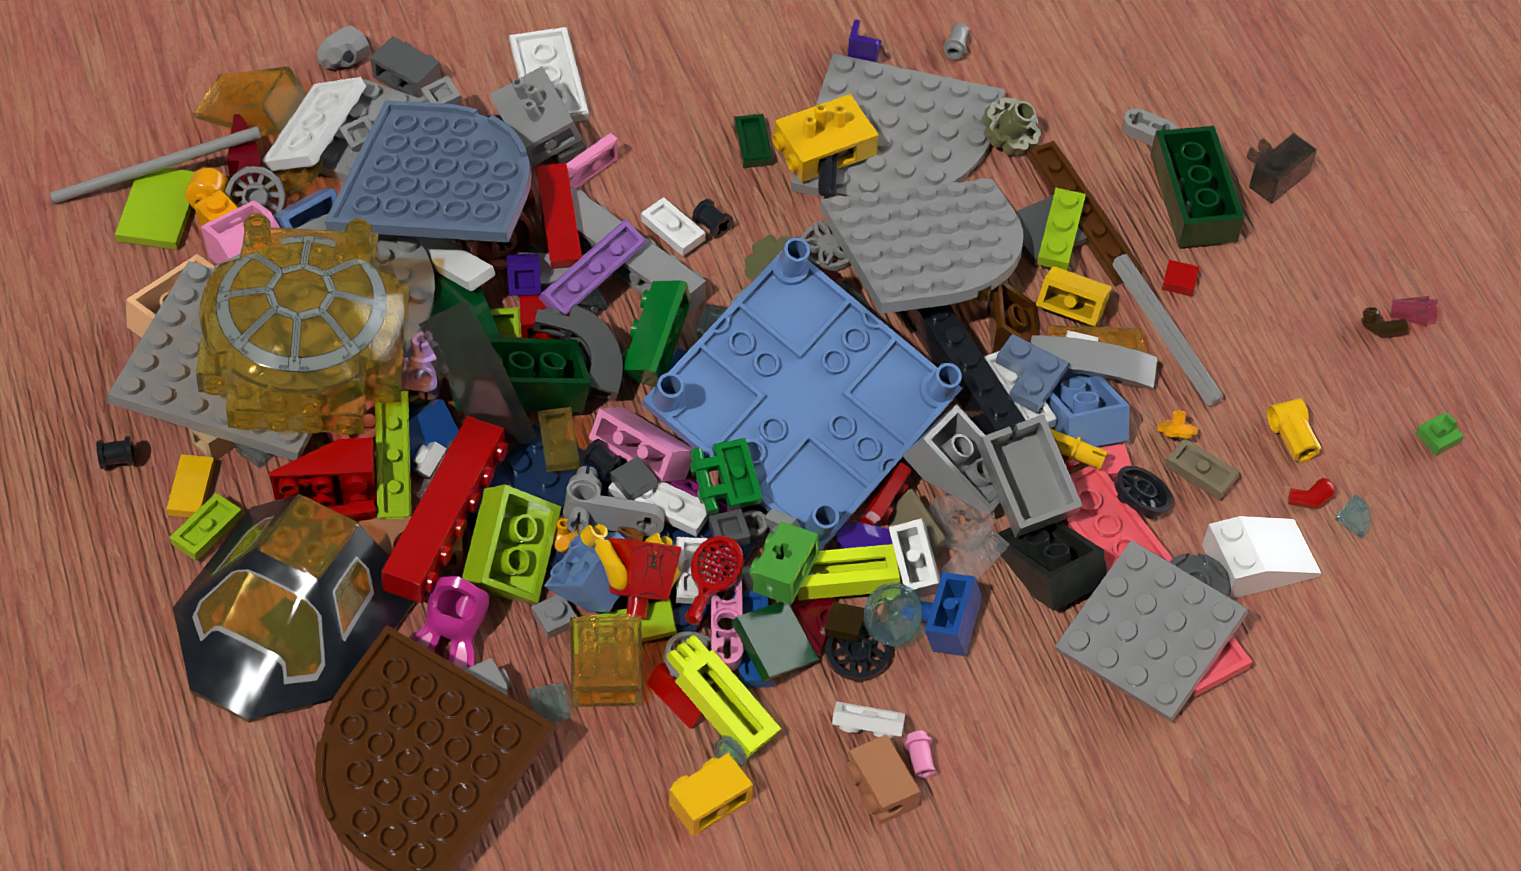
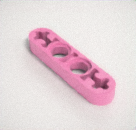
[711,548,743,671]

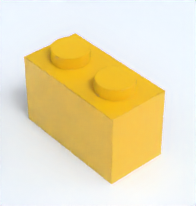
[1036,266,1112,326]
[669,753,753,837]

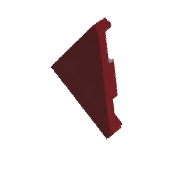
[790,597,837,659]

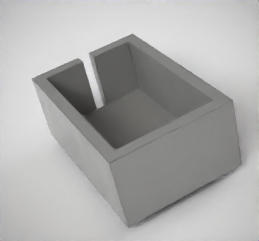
[977,414,1083,538]

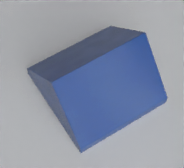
[409,398,459,476]

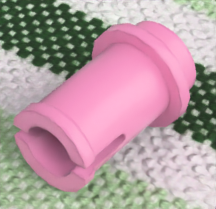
[904,731,936,779]

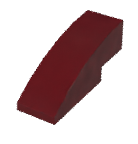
[227,114,264,202]

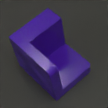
[847,19,882,62]
[507,253,541,296]

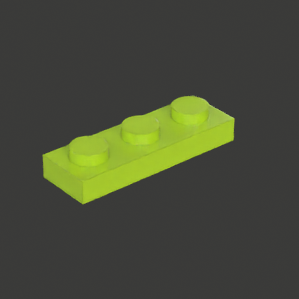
[1037,188,1086,270]

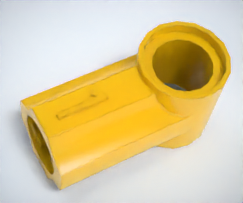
[1267,398,1321,463]

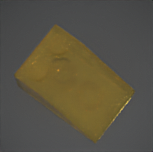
[193,66,307,136]

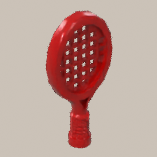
[684,535,744,625]

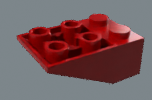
[269,437,377,513]

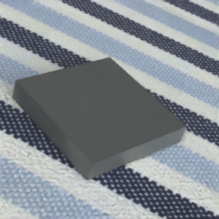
[1015,195,1087,266]

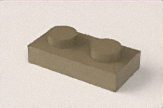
[1165,438,1239,500]

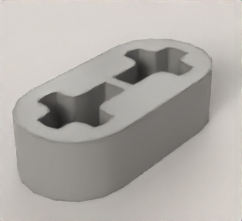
[1122,108,1177,146]

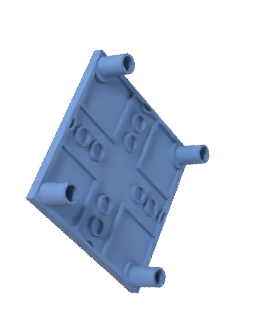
[641,237,962,551]

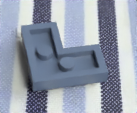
[995,334,1069,413]

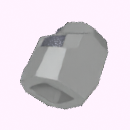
[317,25,370,69]

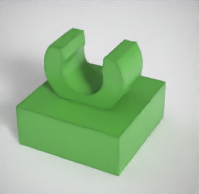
[1415,413,1464,456]

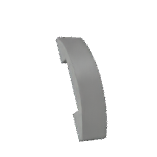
[339,75,462,152]
[1030,335,1158,389]

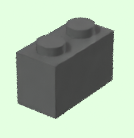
[370,36,441,98]

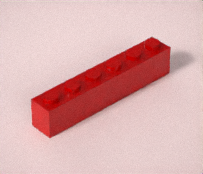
[381,416,508,604]

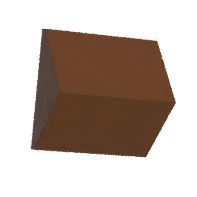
[988,281,1040,354]

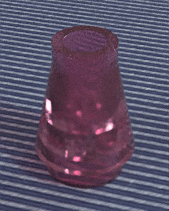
[1391,296,1438,327]

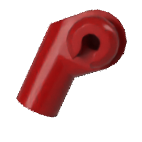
[1288,478,1335,509]

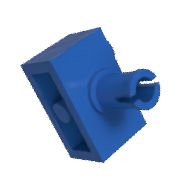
[902,572,982,656]

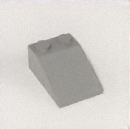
[902,404,1000,515]

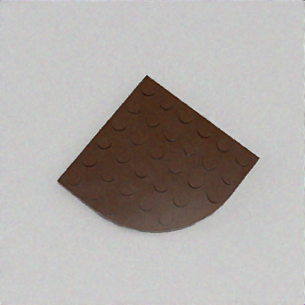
[315,625,556,871]

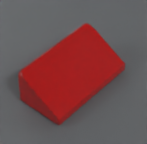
[647,662,707,729]

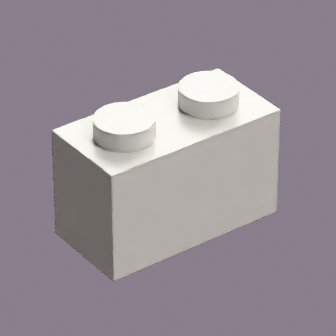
[889,518,940,599]

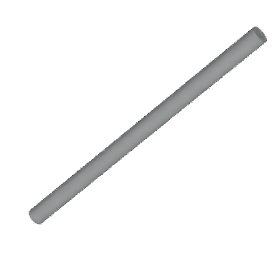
[50,126,262,204]

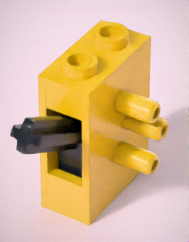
[772,94,879,199]

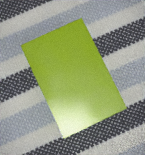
[115,168,195,250]

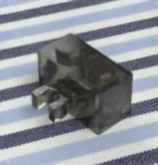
[1246,133,1317,204]

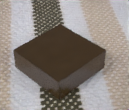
[825,602,867,642]

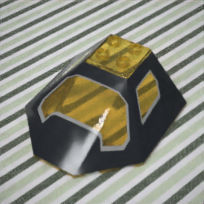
[173,494,416,723]

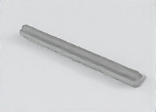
[1113,254,1223,407]

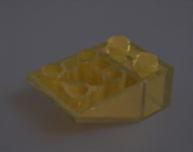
[570,614,642,707]

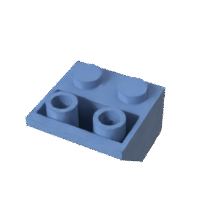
[544,532,625,612]

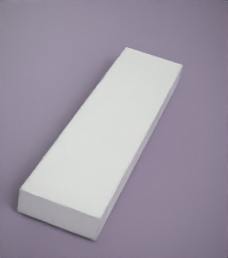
[417,237,496,291]

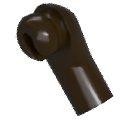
[1361,307,1408,337]

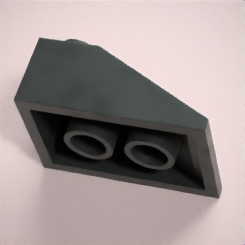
[990,521,1107,611]

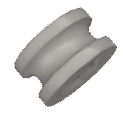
[743,510,768,543]

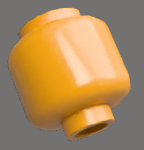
[185,168,229,209]

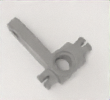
[563,466,665,536]

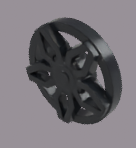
[1114,466,1172,519]
[826,622,891,683]

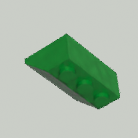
[622,280,692,387]

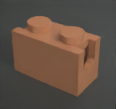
[845,734,921,824]

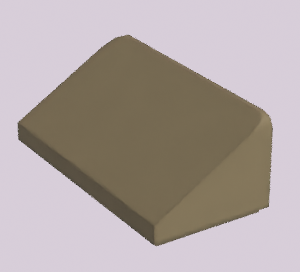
[889,489,946,560]

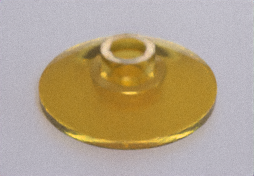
[269,156,324,195]

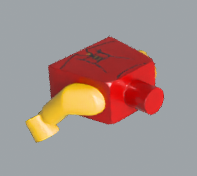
[580,524,681,619]

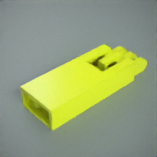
[797,544,900,600]
[666,635,781,761]

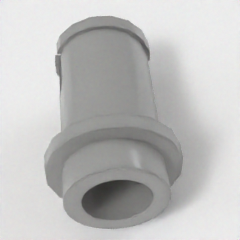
[943,23,970,60]

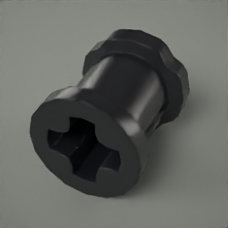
[692,198,733,238]
[96,436,136,470]
[581,439,626,482]

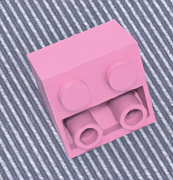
[200,200,284,264]

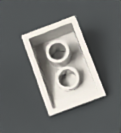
[1202,516,1321,599]

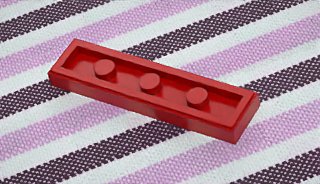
[536,163,582,269]

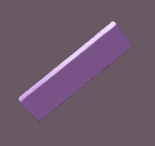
[538,219,647,316]

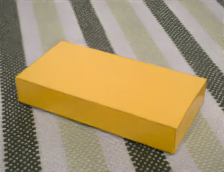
[166,454,215,518]

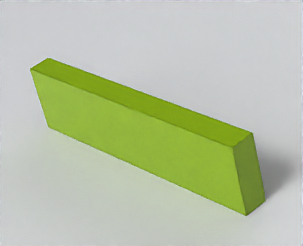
[375,391,411,520]

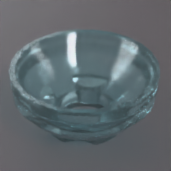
[864,583,922,646]

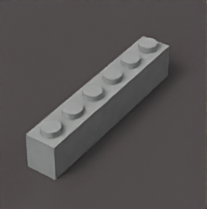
[541,185,706,316]

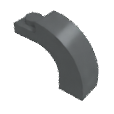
[533,305,623,401]

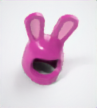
[412,576,490,670]

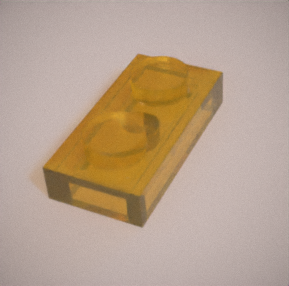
[538,407,580,472]

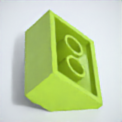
[462,485,561,604]

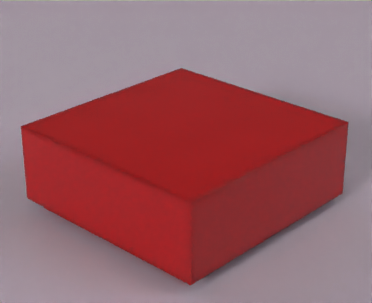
[1162,260,1199,296]

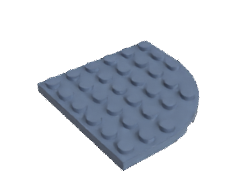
[325,100,531,242]

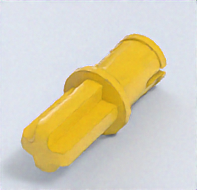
[1050,428,1108,470]

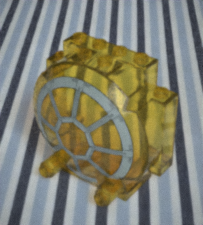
[196,213,410,435]

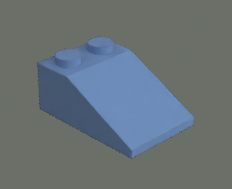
[1046,371,1130,447]

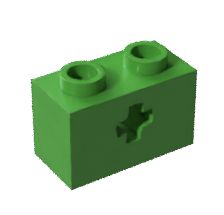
[749,521,819,605]

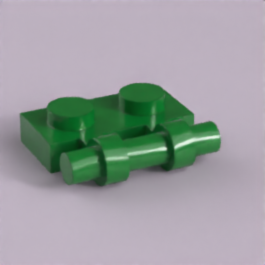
[690,438,763,515]

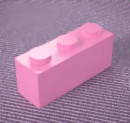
[589,407,693,482]

